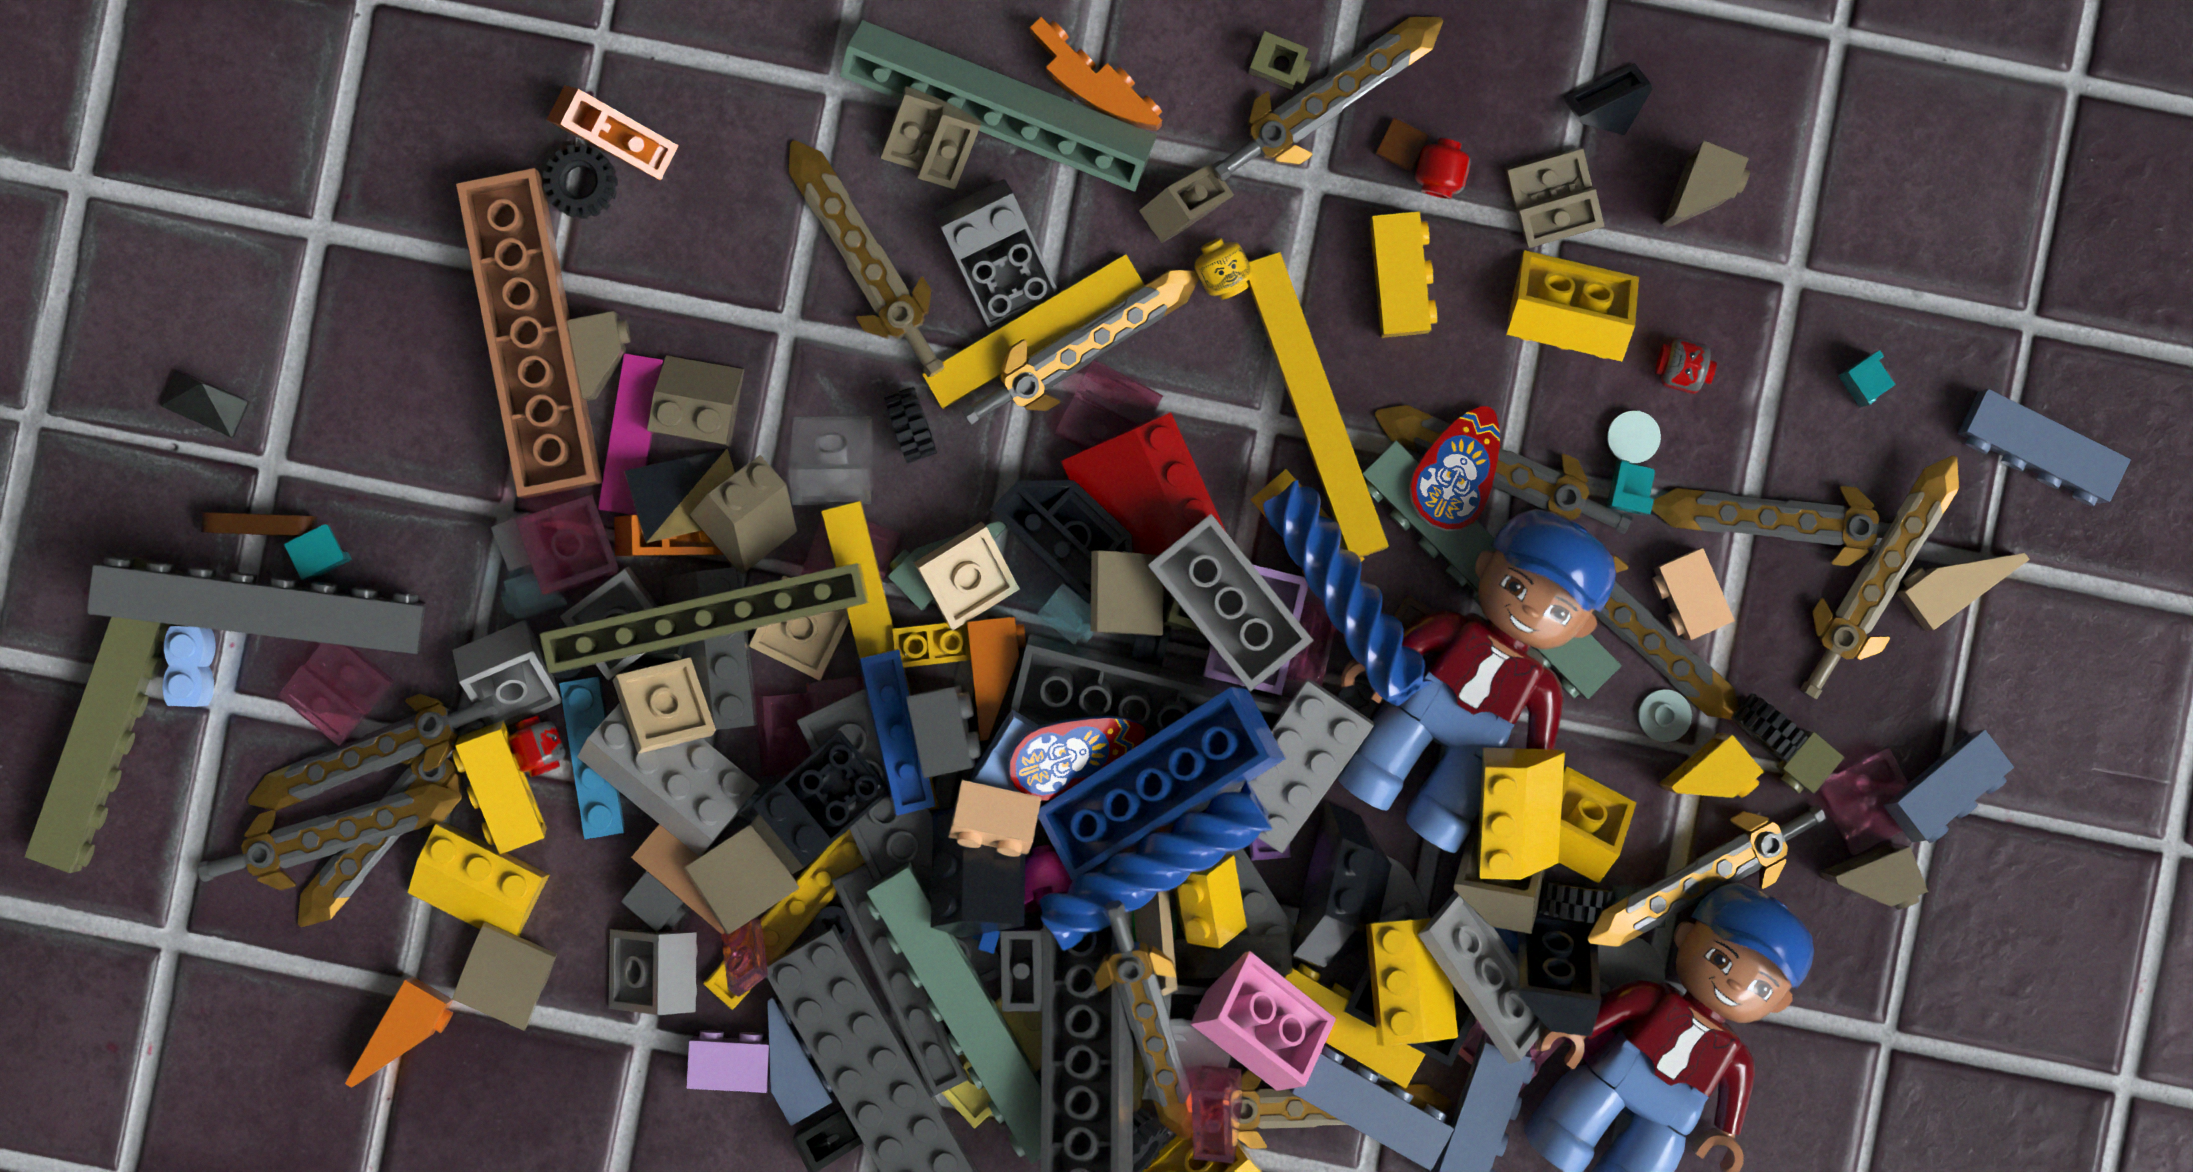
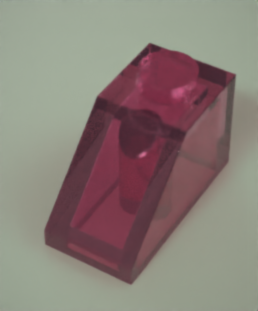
[1191,1065,1242,1163]

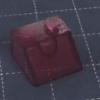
[515,494,619,596]

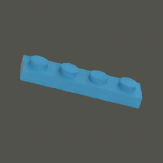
[559,677,626,839]

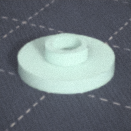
[1607,411,1661,464]
[1638,689,1692,742]

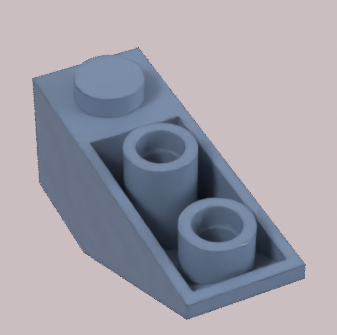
[768,994,835,1126]

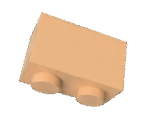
[1652,548,1735,640]
[949,780,1042,856]

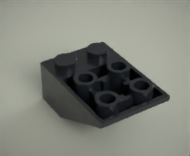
[741,730,889,874]

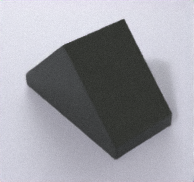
[792,1108,863,1172]

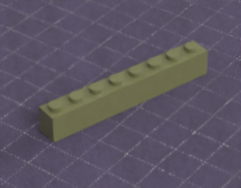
[25,557,185,873]
[540,563,869,673]

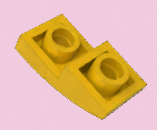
[891,622,971,668]

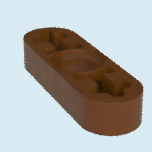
[201,512,318,536]

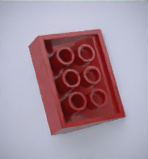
[1061,411,1227,589]

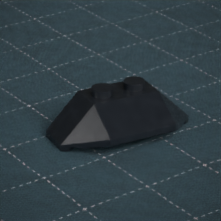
[990,480,1133,606]
[1288,803,1392,967]

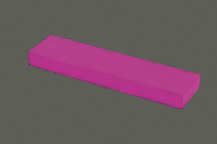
[598,353,664,515]

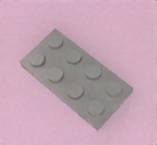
[1234,677,1374,853]
[1418,892,1547,1065]

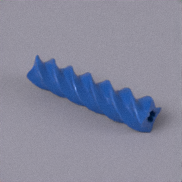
[1263,480,1433,706]
[1039,780,1273,950]

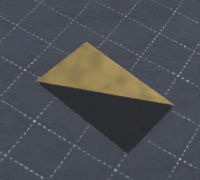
[625,448,735,543]

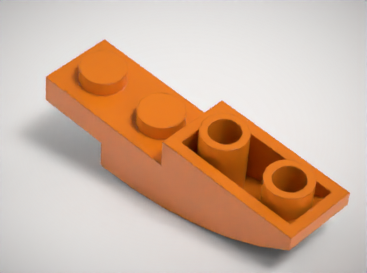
[1030,17,1162,131]

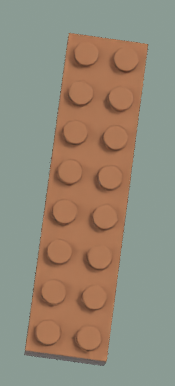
[456,168,603,499]

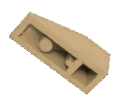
[1896,553,2030,631]

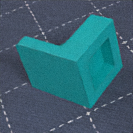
[1838,350,1896,408]
[1606,459,1655,516]
[284,524,352,581]

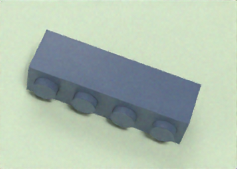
[1957,389,2131,506]
[1433,1031,1535,1172]
[1289,1046,1454,1171]

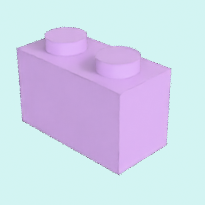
[687,1030,770,1093]

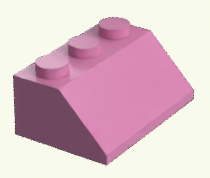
[1190,951,1336,1091]

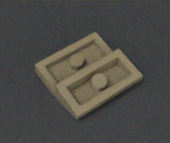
[881,86,981,189]
[1505,147,1605,248]
[1091,551,1163,636]
[683,825,799,935]
[452,922,557,1031]

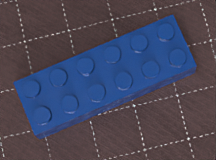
[1038,687,1286,881]

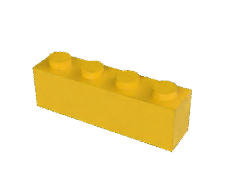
[1282,963,1425,1089]

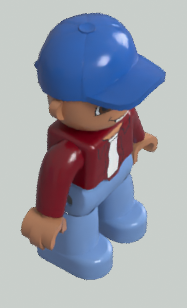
[1338,509,1616,853]
[1524,883,1814,1172]

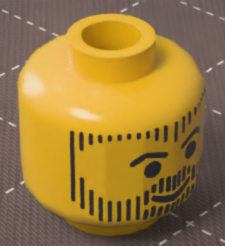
[1194,238,1252,300]

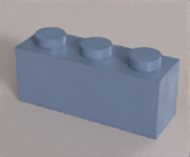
[1883,730,2014,843]

